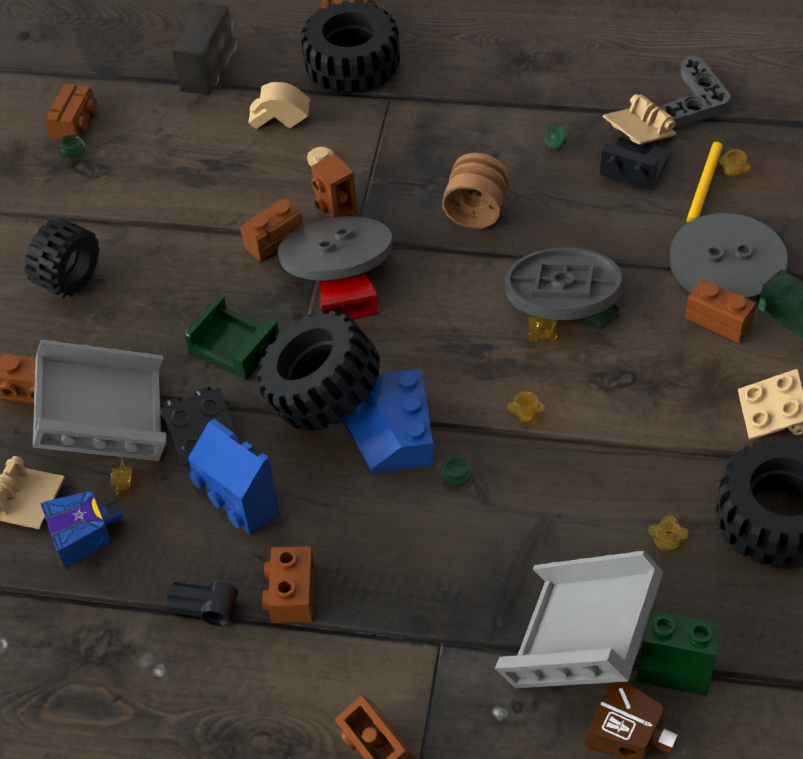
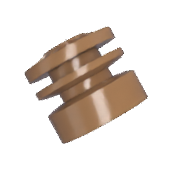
[442,153,509,229]

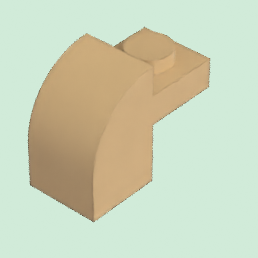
[249,82,310,129]

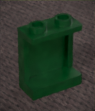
[185,296,279,380]
[637,610,721,696]

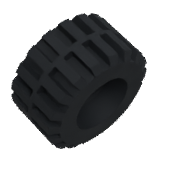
[24,218,100,297]

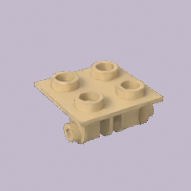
[603,94,677,145]
[738,369,803,440]
[0,456,65,529]

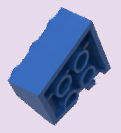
[343,369,434,473]
[188,419,280,535]

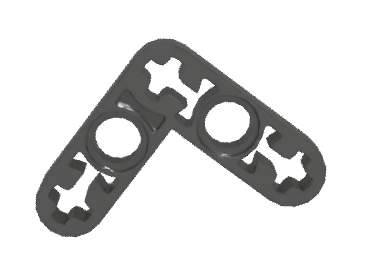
[660,57,731,129]

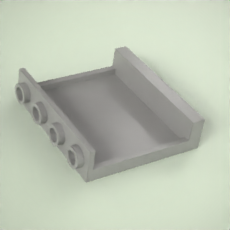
[33,340,166,461]
[495,551,663,688]

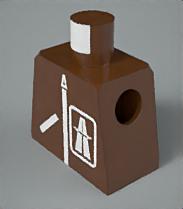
[585,682,679,759]

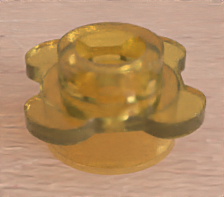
[719,149,751,176]
[527,316,557,342]
[507,391,545,423]
[110,459,132,496]
[648,515,688,550]

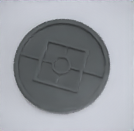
[669,213,788,302]
[278,216,393,280]
[504,247,623,320]

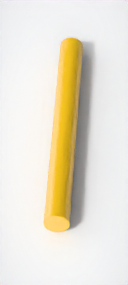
[686,142,723,223]

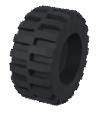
[301,0,400,94]
[258,311,380,431]
[716,438,803,568]

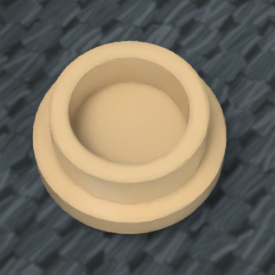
[307,147,334,166]

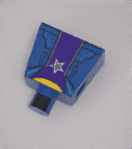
[40,491,124,568]

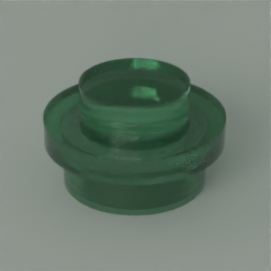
[543,123,568,150]
[58,134,85,159]
[440,455,472,486]

